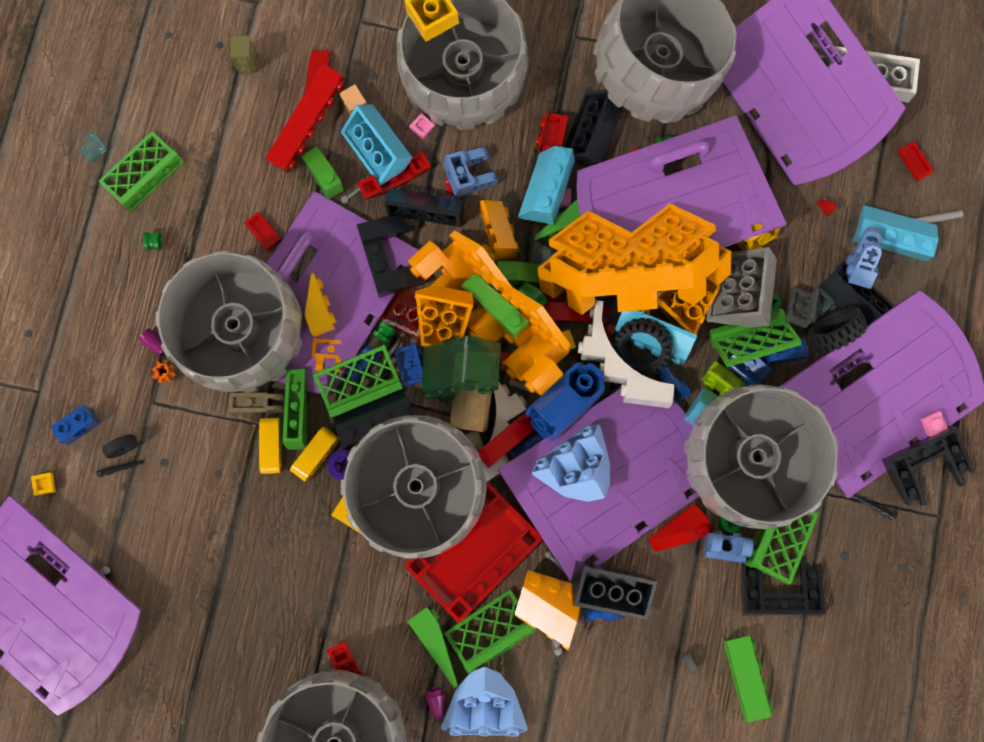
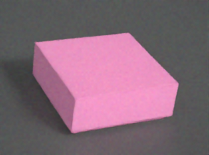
[409,113,435,140]

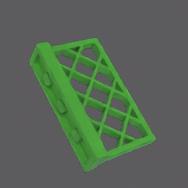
[98,131,184,213]
[709,308,801,367]
[312,344,402,418]
[745,512,819,585]
[444,589,537,674]

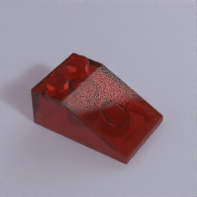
[379,290,421,343]

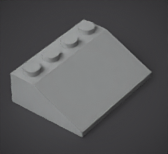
[706,247,777,327]

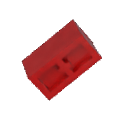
[536,112,568,153]

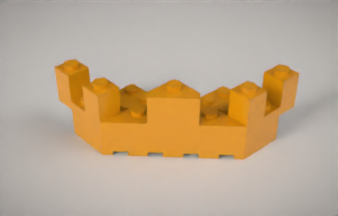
[538,203,731,315]
[407,230,571,396]

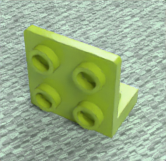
[701,361,746,396]

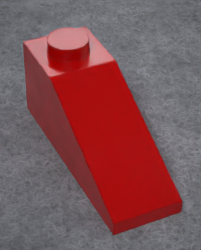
[648,504,713,552]

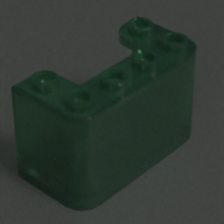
[421,336,500,403]

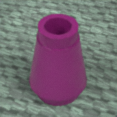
[138,328,164,355]
[425,687,446,720]

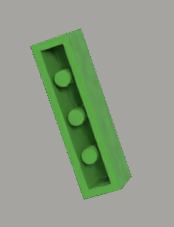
[723,635,773,723]

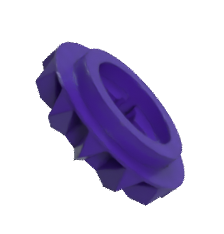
[328,450,350,480]

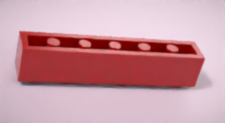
[265,63,345,173]

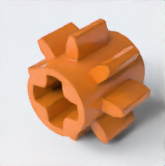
[151,360,177,384]

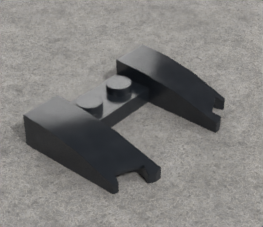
[356,214,425,298]
[882,426,975,505]
[741,556,825,617]

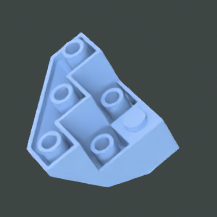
[532,425,610,502]
[441,667,527,737]

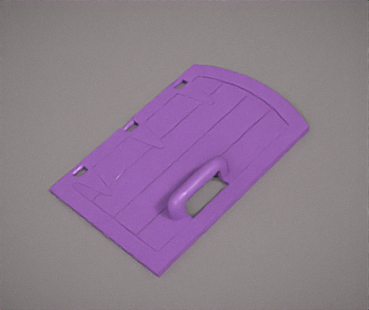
[723,0,906,185]
[577,115,787,247]
[231,191,419,395]
[780,291,984,498]
[498,389,699,582]
[0,495,142,716]

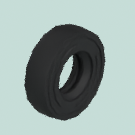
[102,434,139,459]

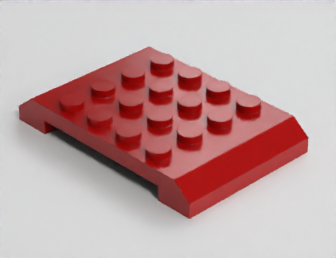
[404,482,543,623]

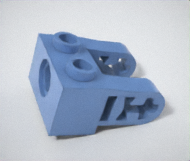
[443,147,499,197]
[846,227,882,289]
[703,530,753,563]

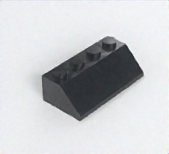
[564,90,623,167]
[384,187,465,228]
[818,261,894,326]
[332,385,415,450]
[571,560,657,620]

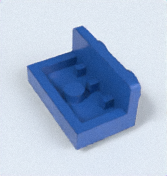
[394,342,428,387]
[728,346,773,386]

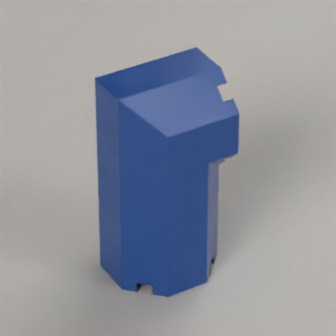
[526,363,605,441]

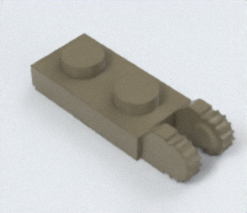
[229,393,284,413]

